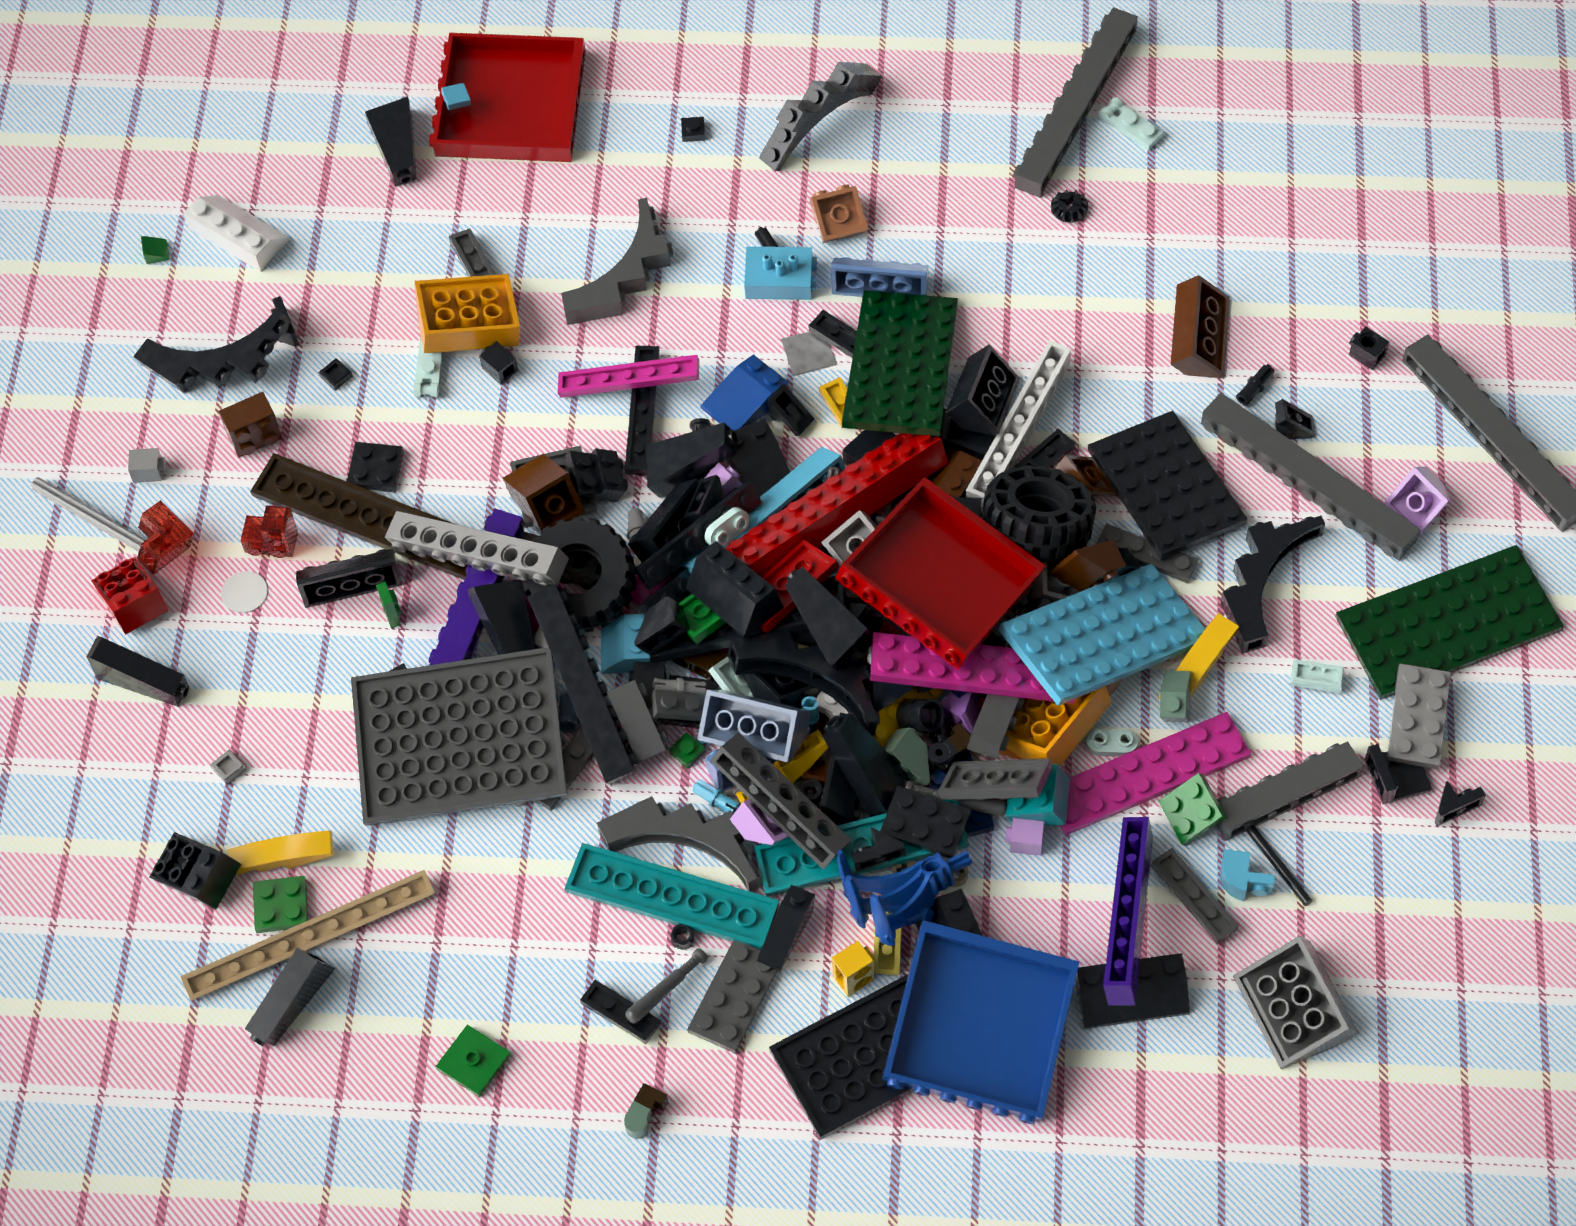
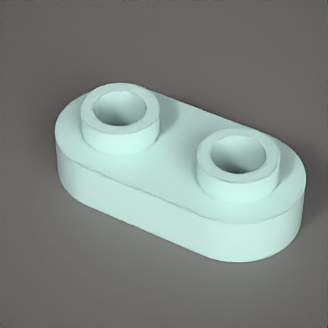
[705,507,750,547]
[1086,728,1138,757]

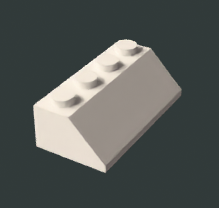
[183,195,290,272]

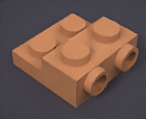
[810,184,869,243]

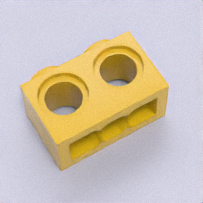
[832,941,875,997]

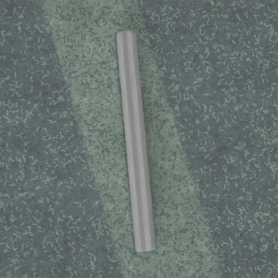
[31,477,151,554]

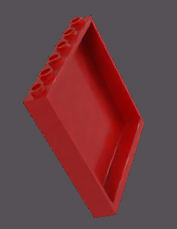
[429,32,586,162]
[835,477,1046,670]

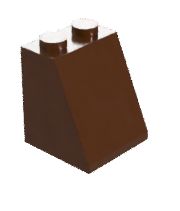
[502,453,585,535]

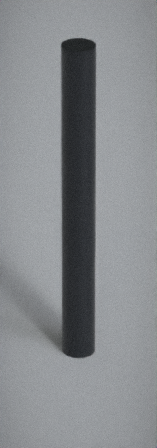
[1246,825,1313,906]

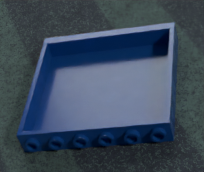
[882,920,1079,1124]

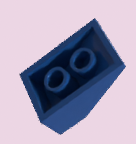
[700,354,788,430]

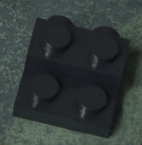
[565,448,628,502]

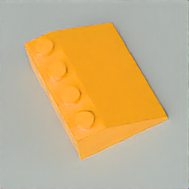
[414,274,520,353]
[1006,686,1112,766]

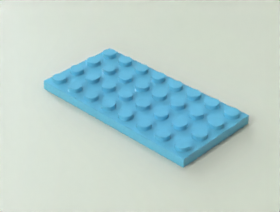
[998,564,1206,706]

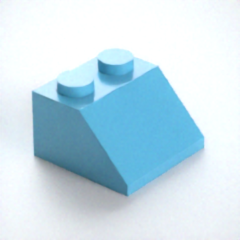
[601,614,651,674]

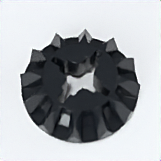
[1051,189,1088,223]

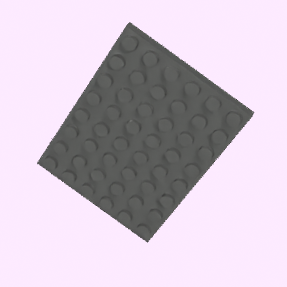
[351,647,568,826]

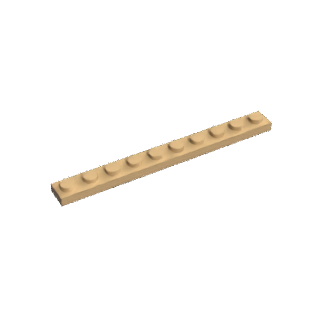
[180,869,435,1001]

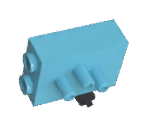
[744,227,817,300]

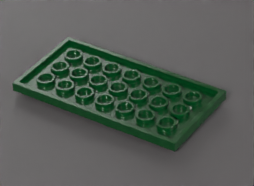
[842,290,958,437]
[1335,545,1564,700]

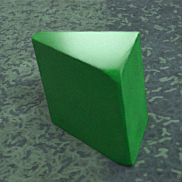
[141,236,170,264]

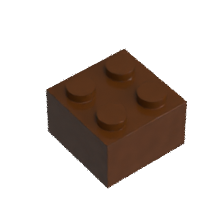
[219,392,283,458]

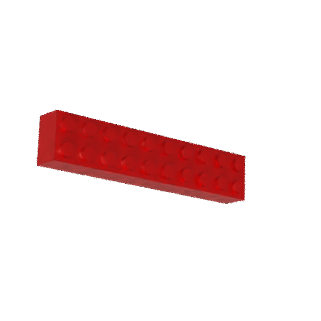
[725,433,949,577]

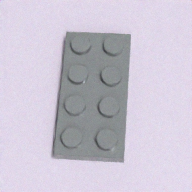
[1387,664,1451,769]

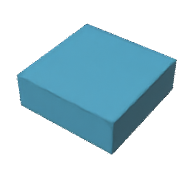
[442,83,471,110]

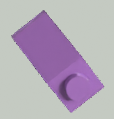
[939,690,981,735]

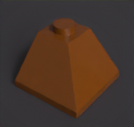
[1054,455,1118,496]

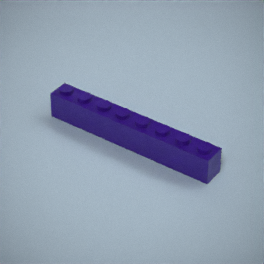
[429,508,526,665]
[1103,817,1153,1005]

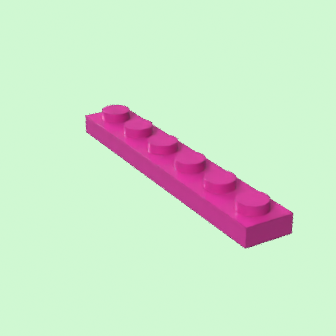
[557,355,700,398]

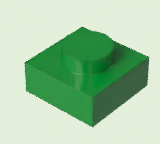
[669,732,705,769]

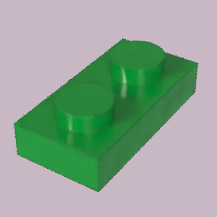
[376,582,402,629]

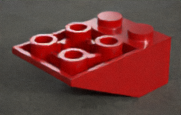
[91,556,169,635]

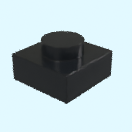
[681,117,705,142]

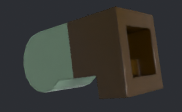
[624,1083,669,1139]

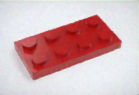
[760,540,839,633]

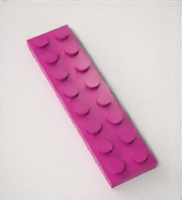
[871,632,1076,704]
[1059,712,1251,836]

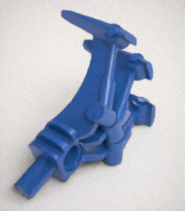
[837,849,973,946]

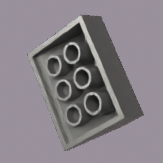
[1233,936,1359,1069]

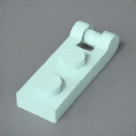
[1098,97,1164,151]
[413,338,444,397]

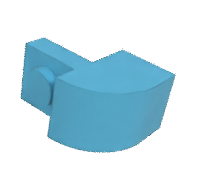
[1220,849,1275,901]

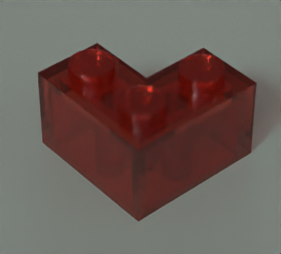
[137,500,194,575]
[240,505,298,558]

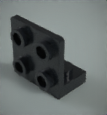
[1365,744,1432,805]

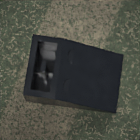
[149,832,241,910]

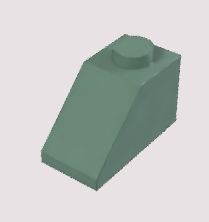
[1160,671,1191,722]
[883,728,930,786]

